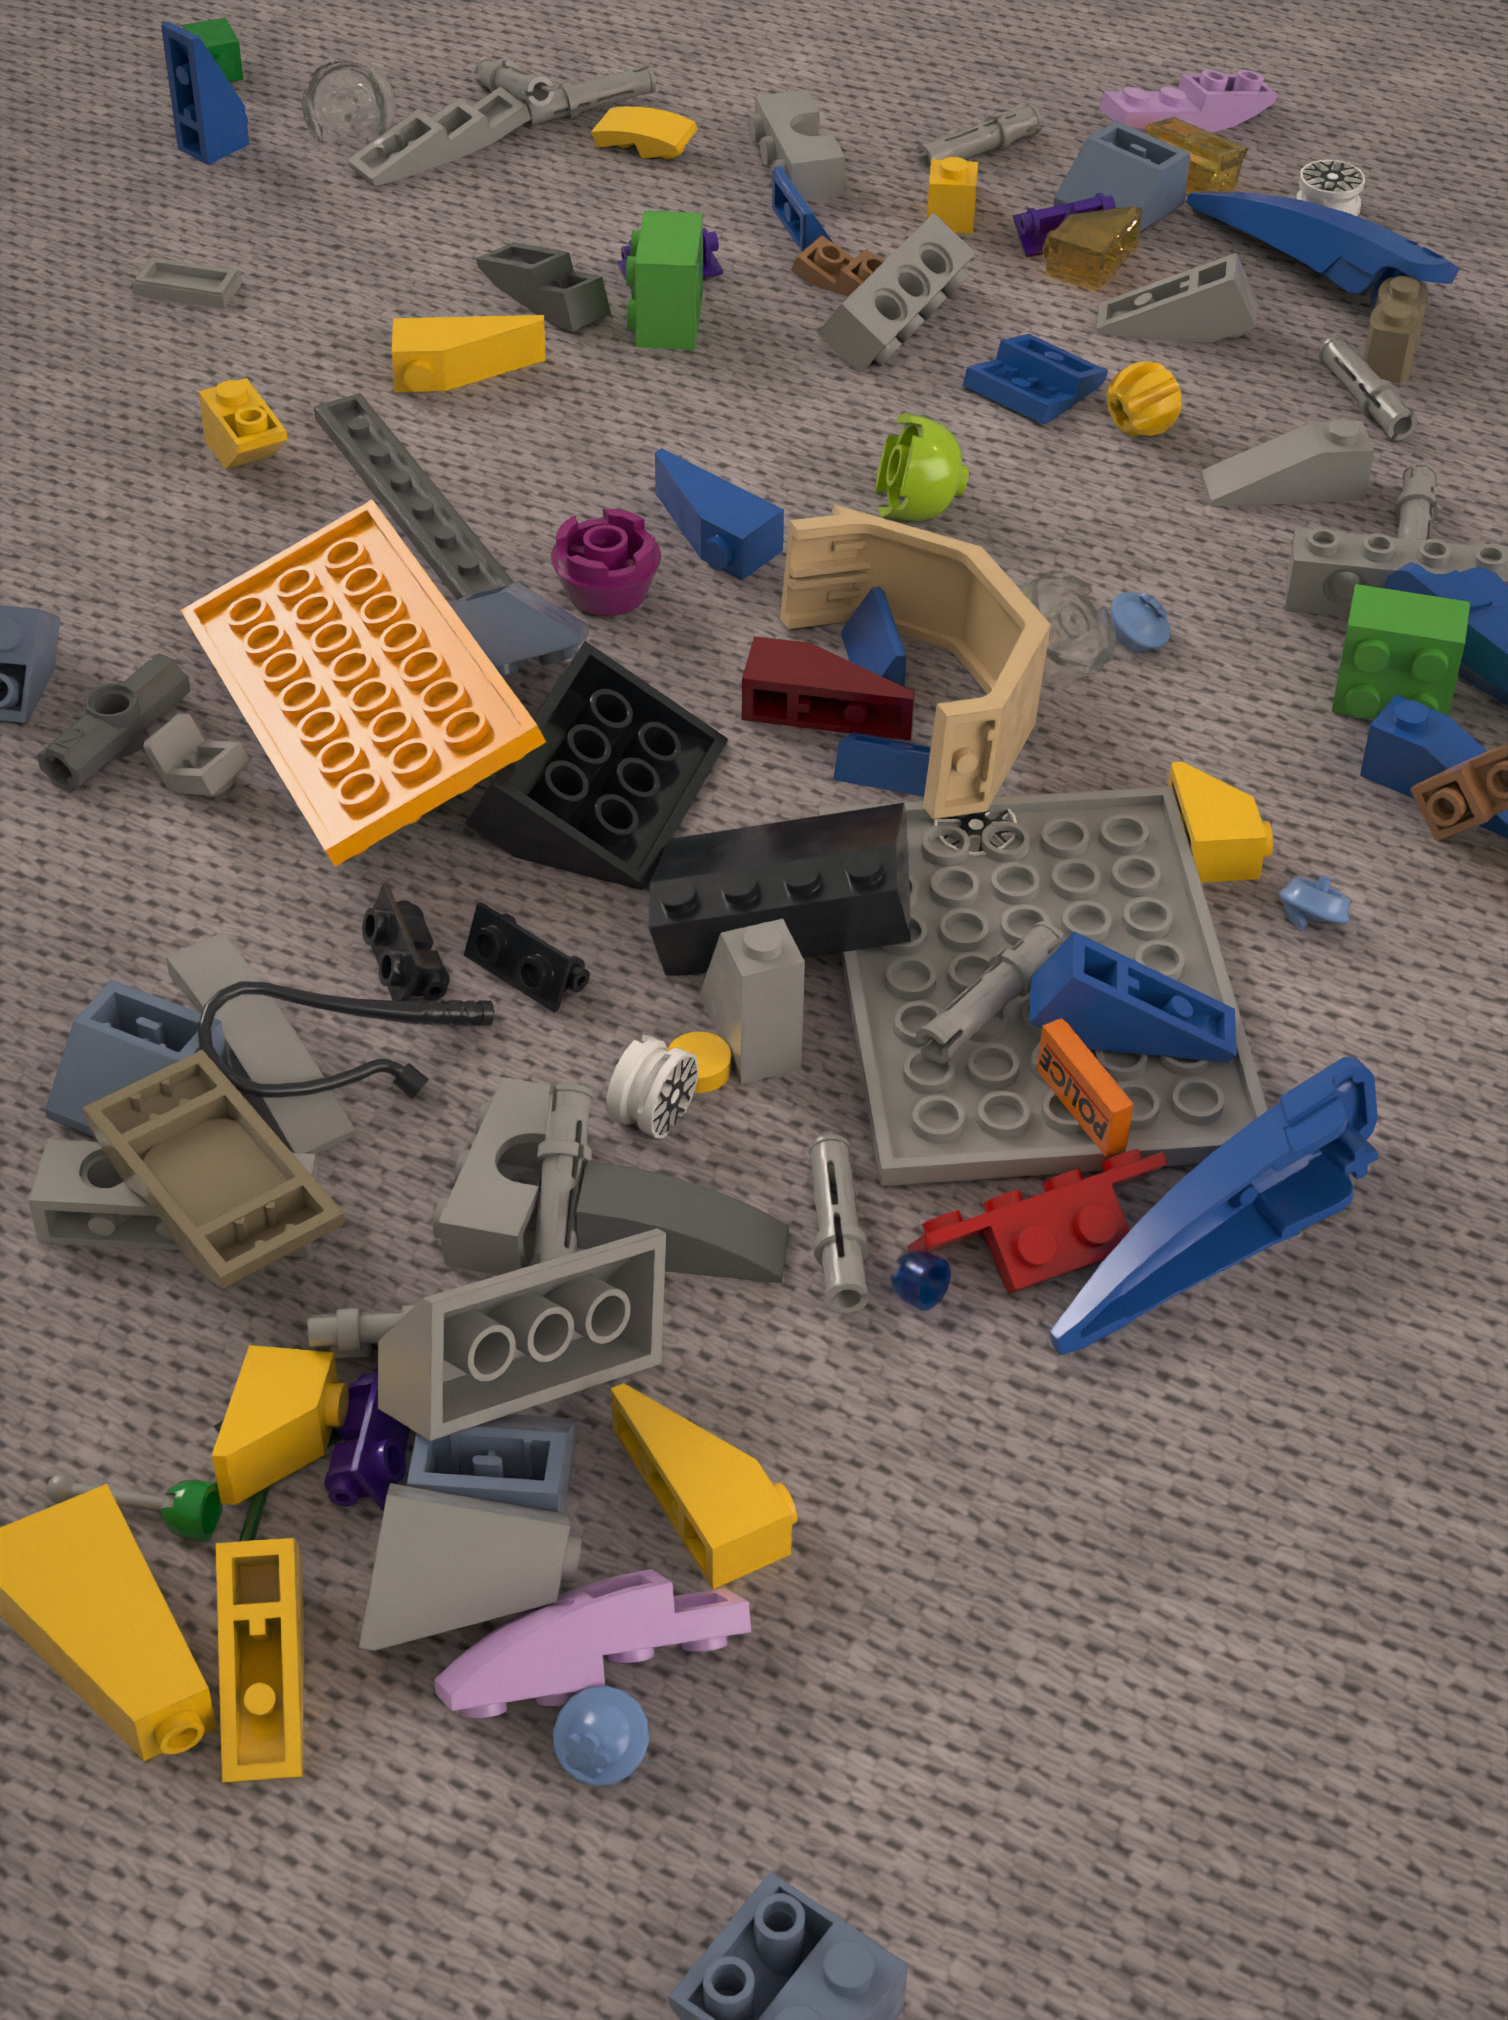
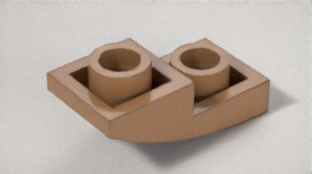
[791,235,884,297]
[1410,743,1508,841]

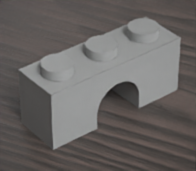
[748,90,845,201]
[433,1077,552,1276]

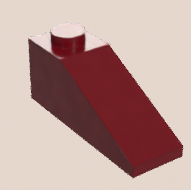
[741,636,915,741]

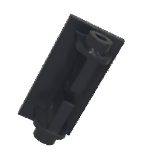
[362,884,450,1001]
[463,902,590,1013]

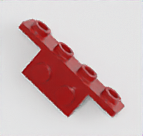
[907,1149,1168,1294]

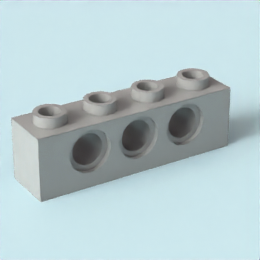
[817,213,976,372]
[1285,528,1508,617]
[28,1139,320,1257]

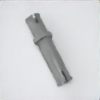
[474,58,554,107]
[522,64,656,127]
[916,104,1043,174]
[1318,335,1418,441]
[1395,462,1439,540]
[916,921,1064,1064]
[531,1083,593,1266]
[808,1134,869,1313]

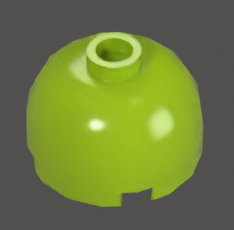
[875,412,969,522]

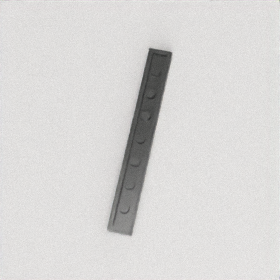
[314,393,514,600]

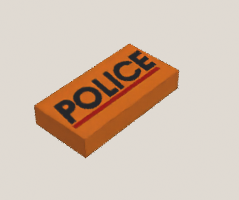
[1037,1018,1134,1158]

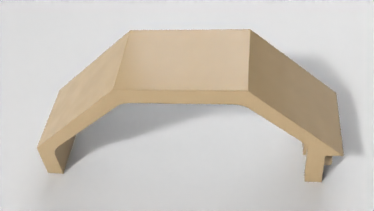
[780,504,1051,819]

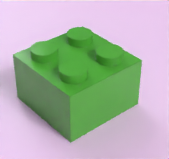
[626,211,703,350]
[1332,584,1470,719]

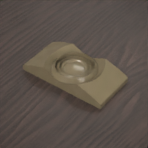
[82,1050,345,1289]

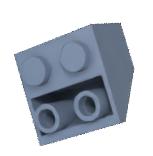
[1054,121,1191,240]
[450,582,589,676]
[0,605,60,724]
[45,980,229,1137]
[407,1414,578,1513]
[669,1871,908,2020]

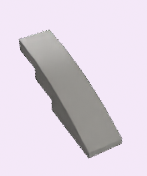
[347,87,531,186]
[166,932,356,1154]

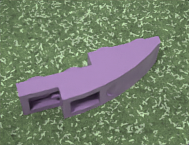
[1099,70,1278,143]
[434,1569,751,1718]

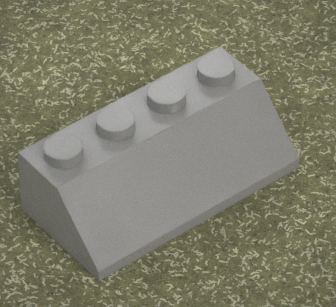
[378,1228,666,1441]

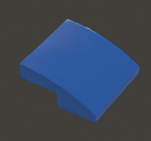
[962,333,1108,424]

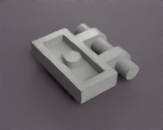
[308,1304,416,1362]

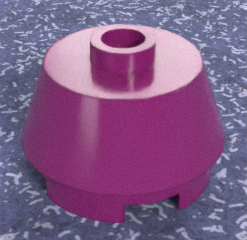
[551,508,661,616]

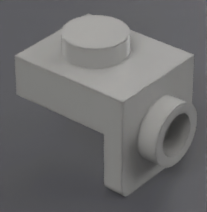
[143,713,251,797]

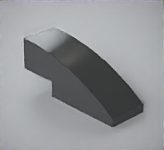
[476,242,611,331]
[576,1161,789,1283]

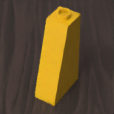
[0,1484,217,1761]

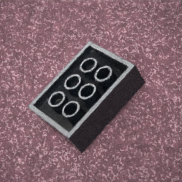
[465,641,728,890]
[648,803,911,976]

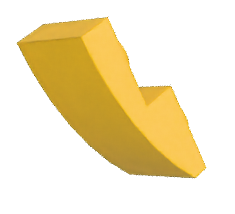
[591,106,698,160]

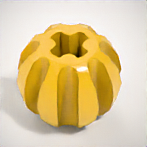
[1107,361,1182,437]

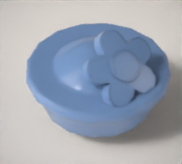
[1108,592,1171,653]
[1278,875,1351,931]
[553,1685,649,1786]

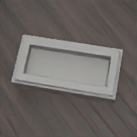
[132,257,242,309]

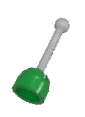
[47,1474,223,1542]

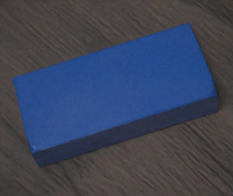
[772,166,833,252]
[841,587,906,687]
[834,732,931,797]

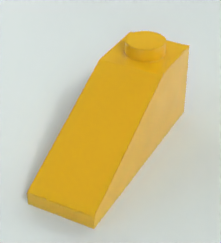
[392,315,546,392]
[611,1383,798,1590]
[215,1538,304,1783]

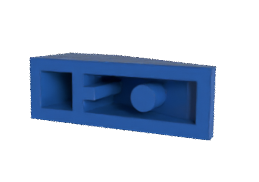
[161,22,249,165]
[655,448,784,580]
[1360,695,1508,838]
[1029,931,1237,1063]

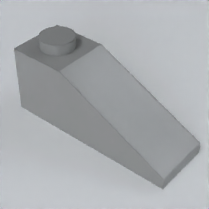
[1096,253,1258,343]
[1201,418,1374,507]

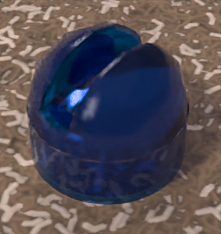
[890,1250,951,1311]

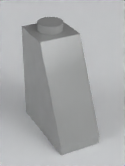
[700,919,805,1084]
[359,1483,582,1651]

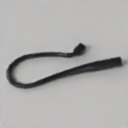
[197,981,494,1099]

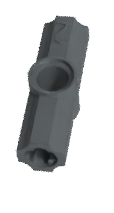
[38,653,190,793]

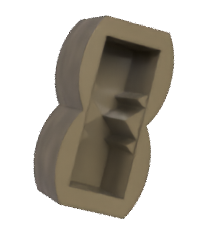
[1363,276,1429,384]

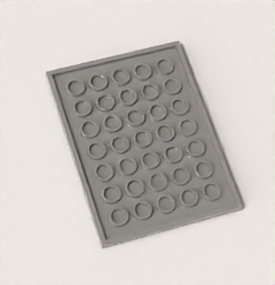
[818,786,1268,1186]

